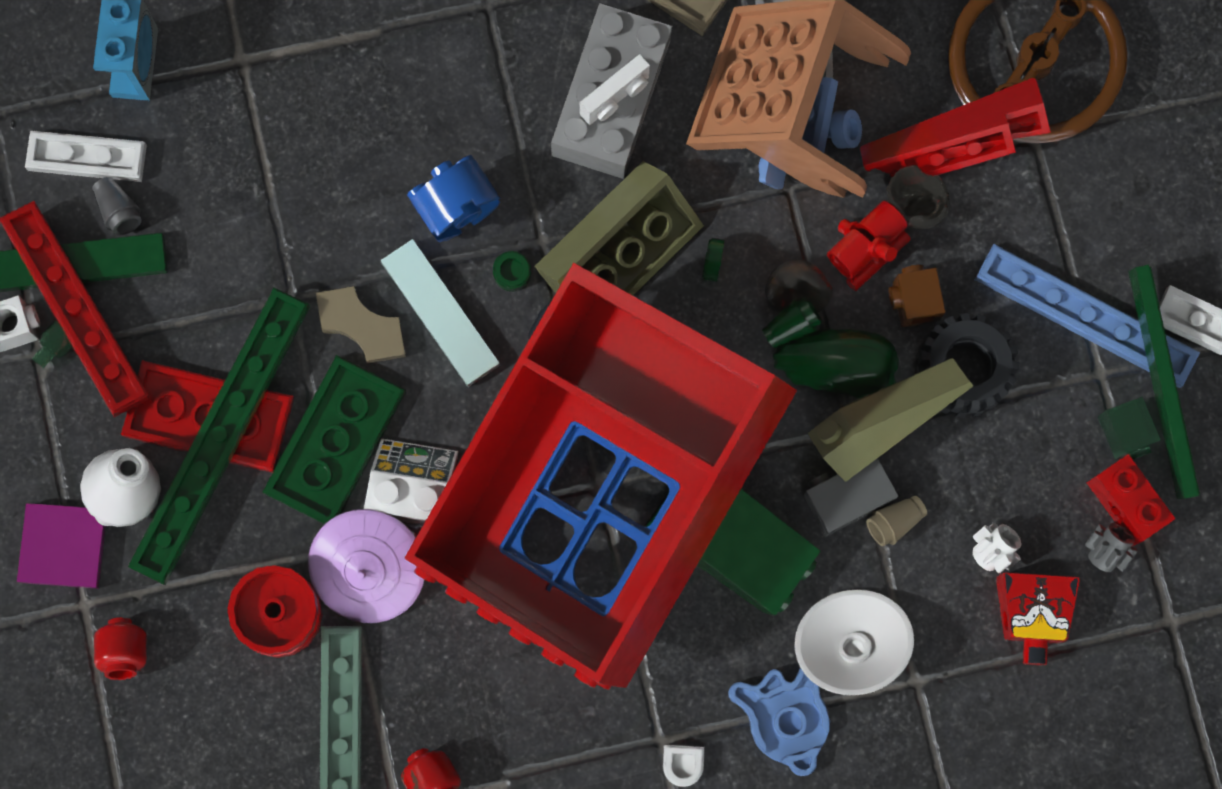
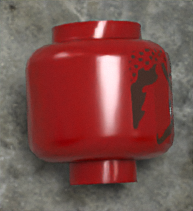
[401,748,461,789]

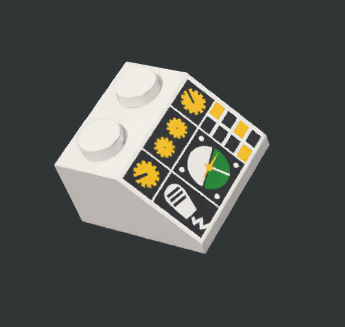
[364,439,459,525]

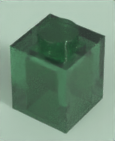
[1098,397,1161,461]

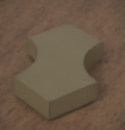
[316,286,406,363]

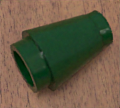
[762,296,822,348]

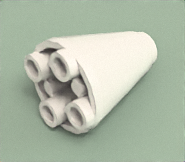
[80,448,161,527]

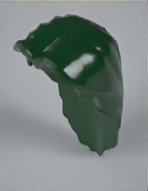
[773,329,899,398]

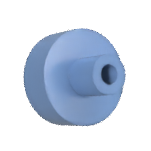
[827,110,862,149]

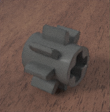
[1085,523,1138,572]

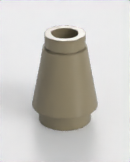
[866,496,927,546]

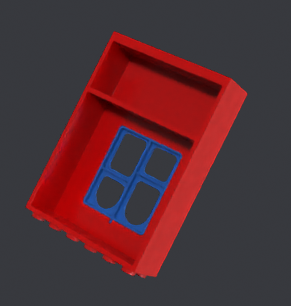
[404,262,797,690]

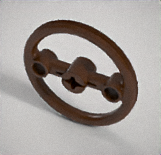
[948,0,1128,143]

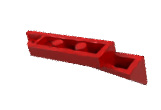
[860,78,1051,185]

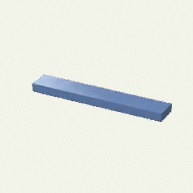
[974,244,1200,388]

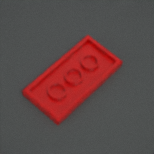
[121,360,294,473]

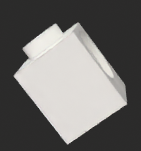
[0,295,40,352]

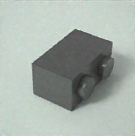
[803,458,899,537]

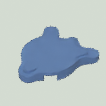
[728,668,830,776]

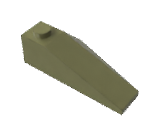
[808,358,973,482]

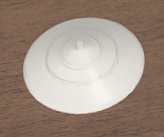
[795,589,914,695]

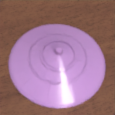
[308,509,424,623]

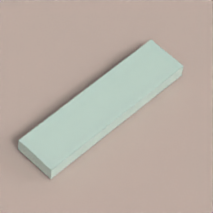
[381,239,500,387]

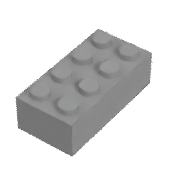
[551,3,672,179]

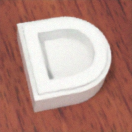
[663,745,704,787]

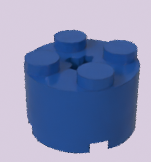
[407,155,501,242]

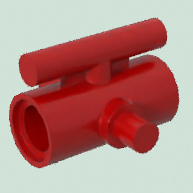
[827,201,911,291]

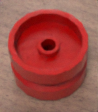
[227,565,323,658]

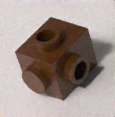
[889,264,945,327]

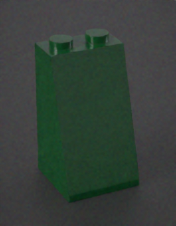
[644,489,820,616]

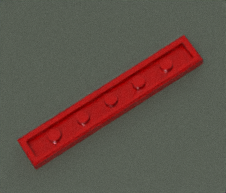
[0,201,149,418]

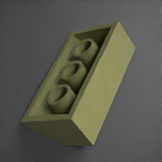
[534,161,704,296]

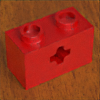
[1086,454,1175,547]

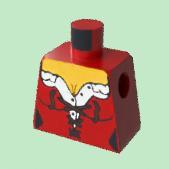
[996,573,1079,665]

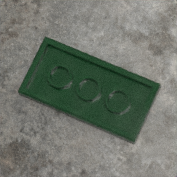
[263,355,406,525]

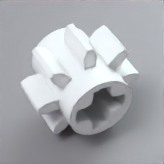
[973,523,1021,573]

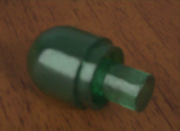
[31,320,72,369]

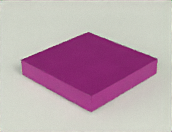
[17,503,106,589]

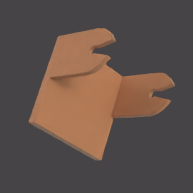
[686,0,911,198]

